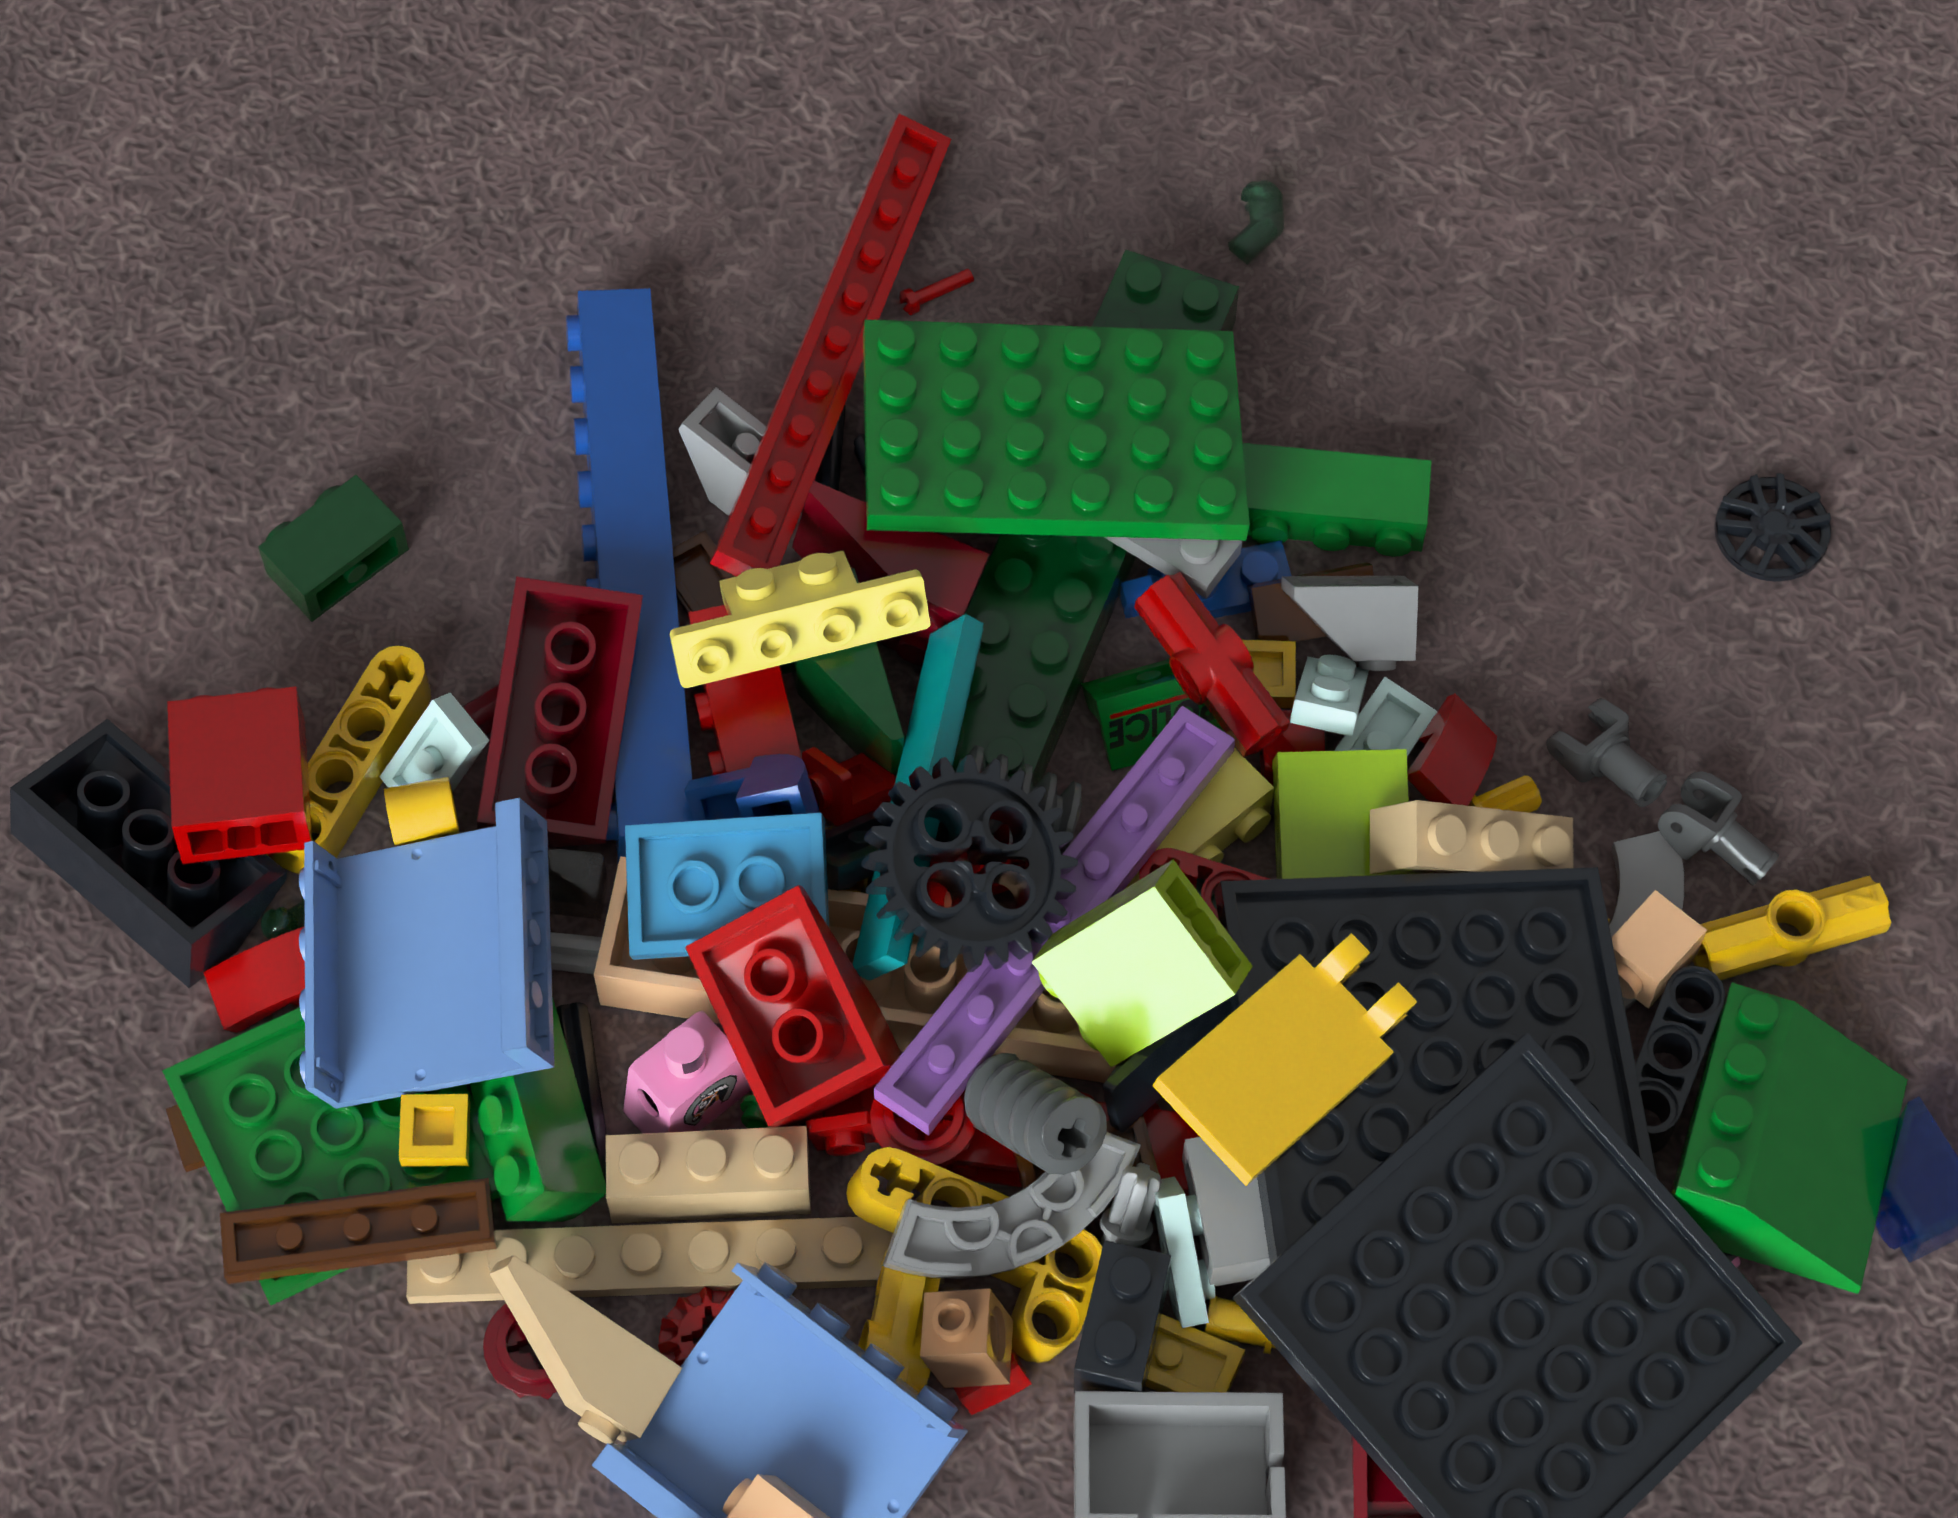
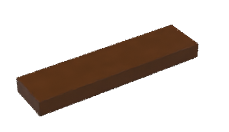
[220,1178,497,1284]

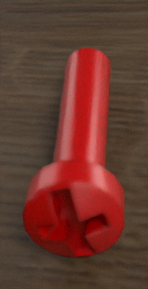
[899,268,974,316]

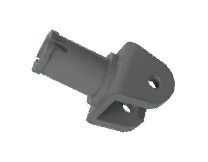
[1546,698,1667,807]
[1658,771,1779,886]

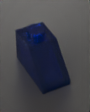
[1876,1096,1958,1263]

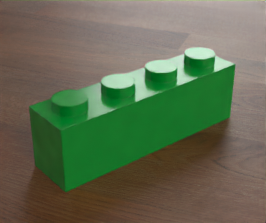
[1243,443,1432,557]
[470,996,606,1222]

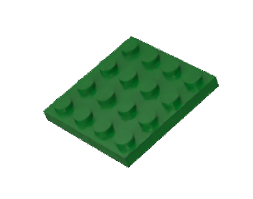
[162,1007,500,1306]

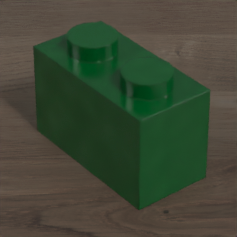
[258,475,409,622]

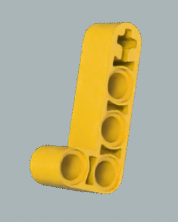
[267,646,431,874]
[846,1147,1103,1363]

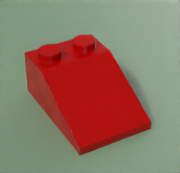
[685,885,902,1127]

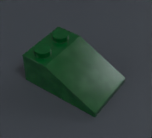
[779,568,904,777]

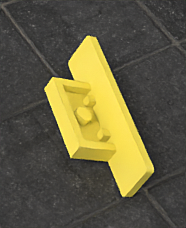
[670,551,930,688]

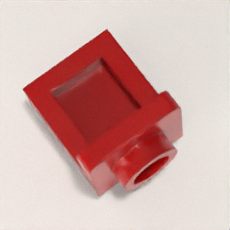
[802,747,896,826]
[806,1084,876,1156]

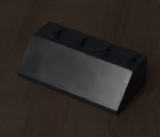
[10,719,287,988]

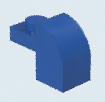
[684,754,820,821]

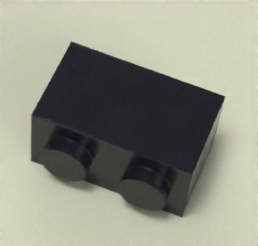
[1074,1240,1171,1394]

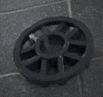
[1714,473,1831,582]

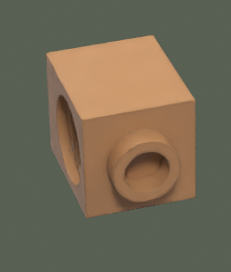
[920,1288,1013,1388]

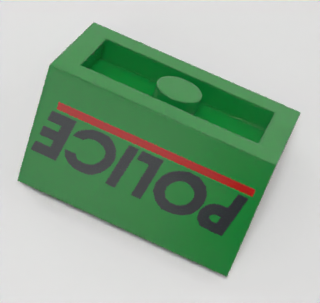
[1081,659,1225,771]

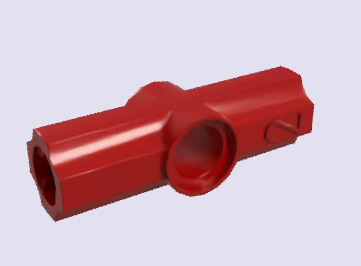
[1134,572,1290,757]

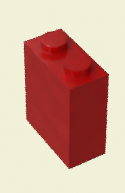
[167,686,312,864]

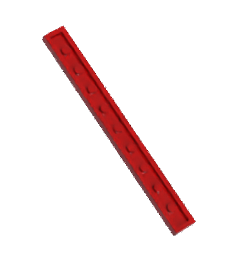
[709,113,952,576]

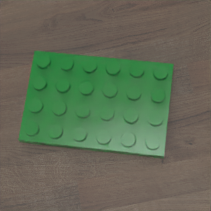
[863,320,1250,541]

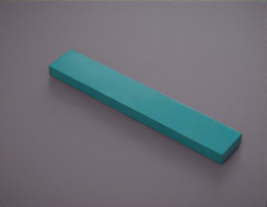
[852,614,984,981]

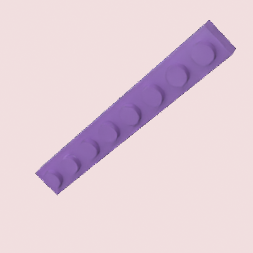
[874,706,1235,1136]

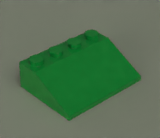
[1671,982,1908,1294]

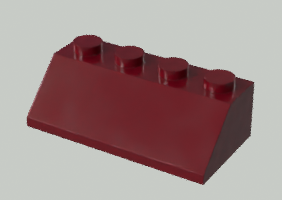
[477,576,643,848]

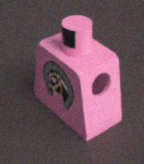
[623,1010,751,1134]

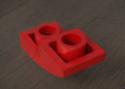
[1408,693,1497,806]
[203,926,305,1033]

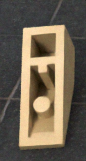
[490,1255,682,1444]

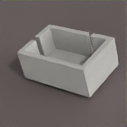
[1074,1391,1286,1518]

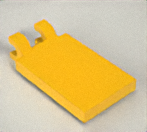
[1152,933,1417,1186]

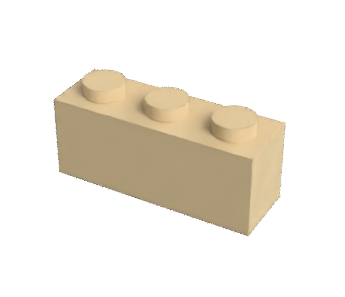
[1370,800,1573,875]
[606,1126,811,1223]

